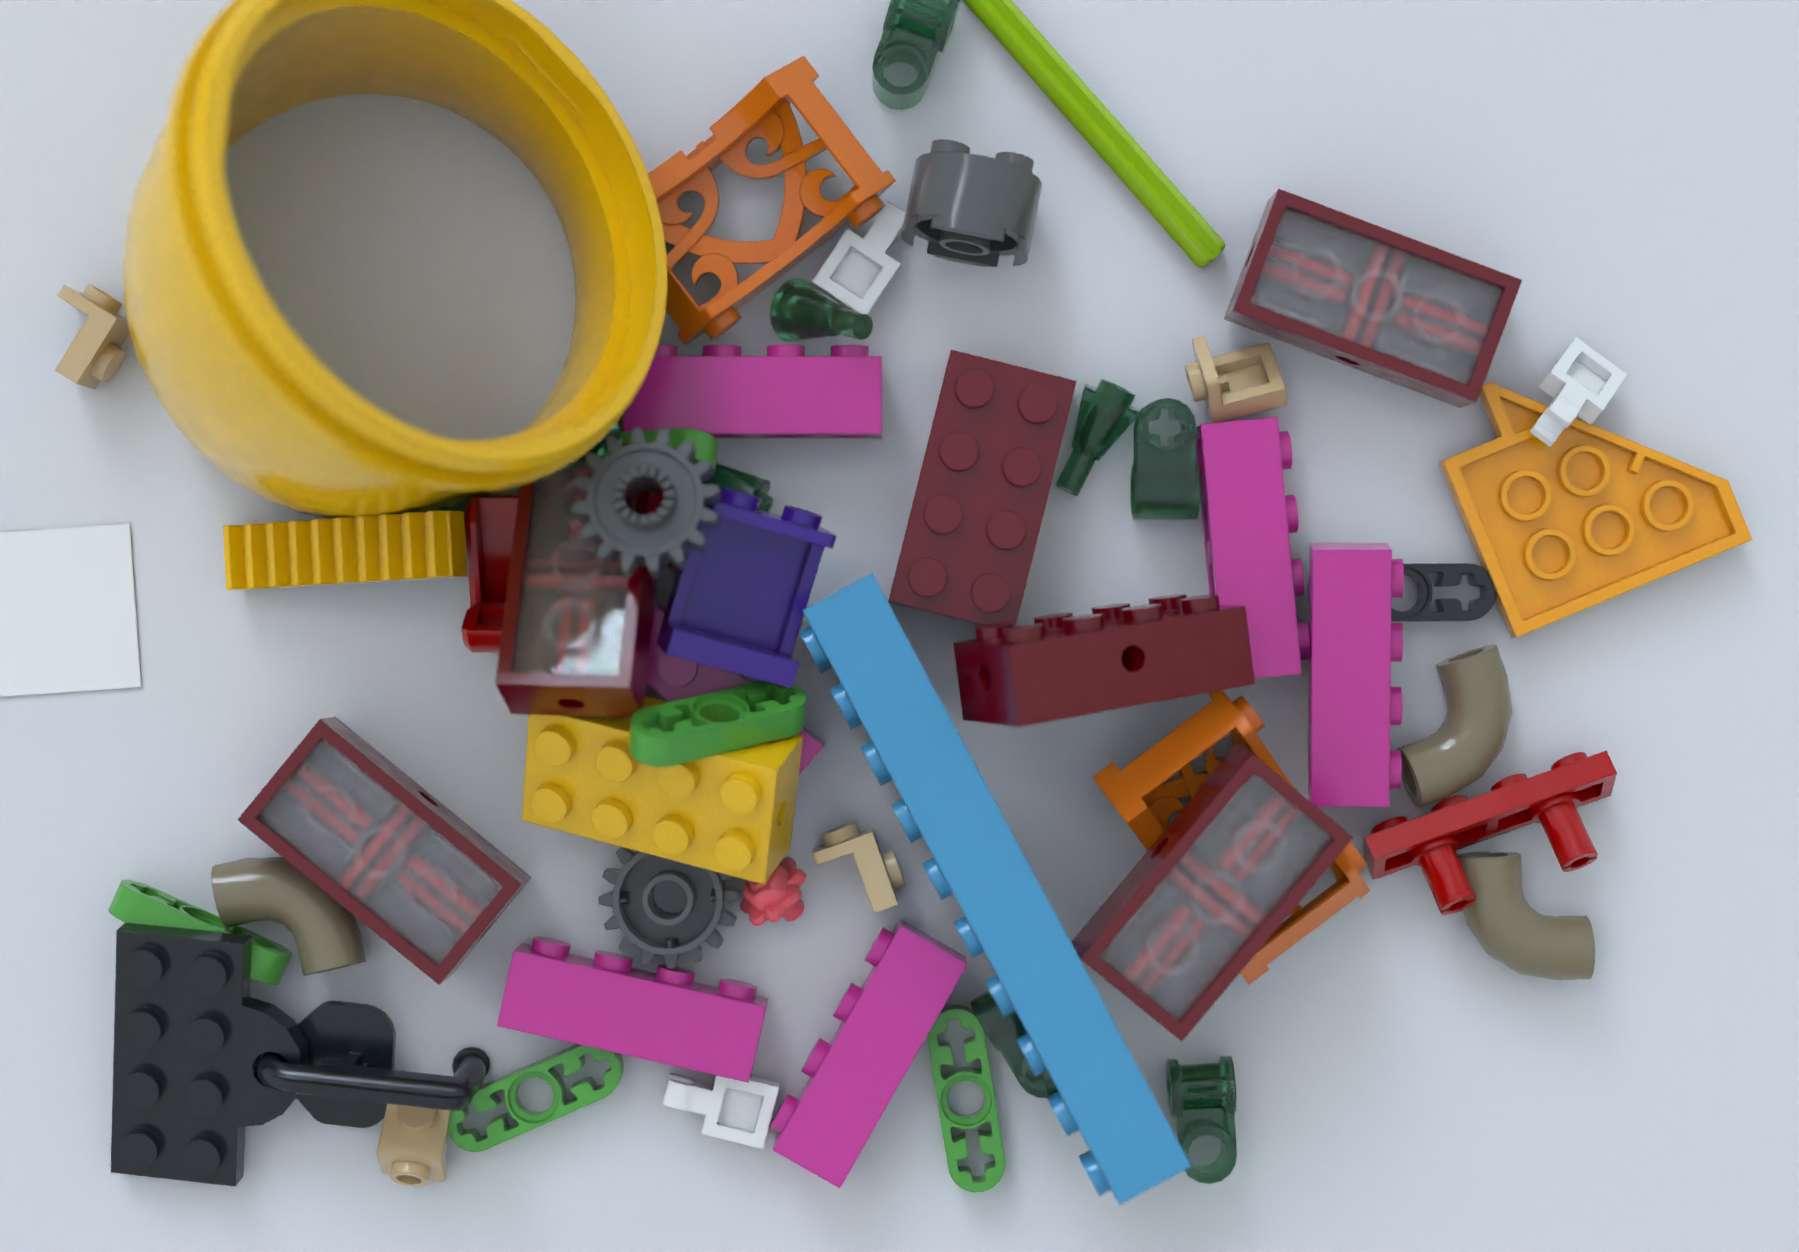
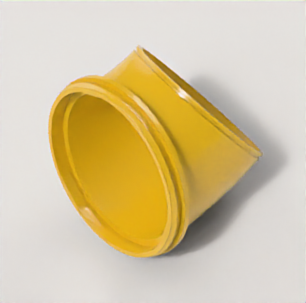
[123,0,667,519]

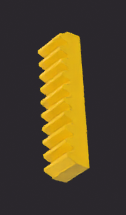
[223,511,467,590]

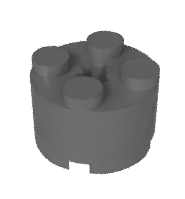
[901,139,1042,267]

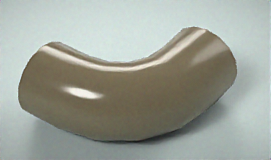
[1396,645,1512,808]
[1457,851,1595,980]
[211,857,366,976]

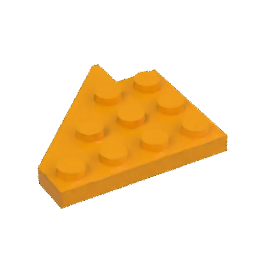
[1438,382,1753,638]

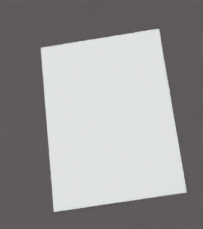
[0,523,141,697]

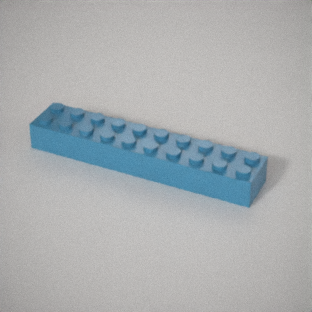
[799,573,1191,1205]

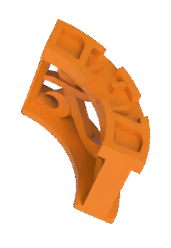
[648,56,896,345]
[1092,690,1370,985]

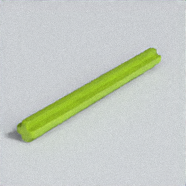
[963,0,1226,268]

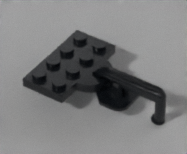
[111,923,490,1187]

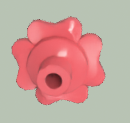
[739,857,807,926]

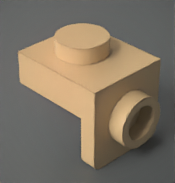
[55,284,130,389]
[1185,336,1288,423]
[812,822,906,914]
[377,1104,451,1187]

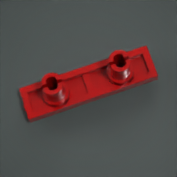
[1363,751,1617,915]

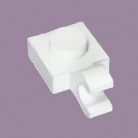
[812,201,905,318]
[1529,337,1628,447]
[662,1073,779,1149]

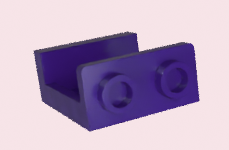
[656,487,836,688]

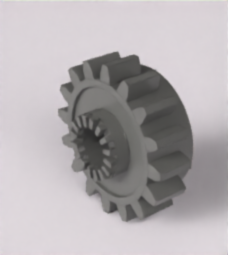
[571,427,722,579]
[599,847,741,969]

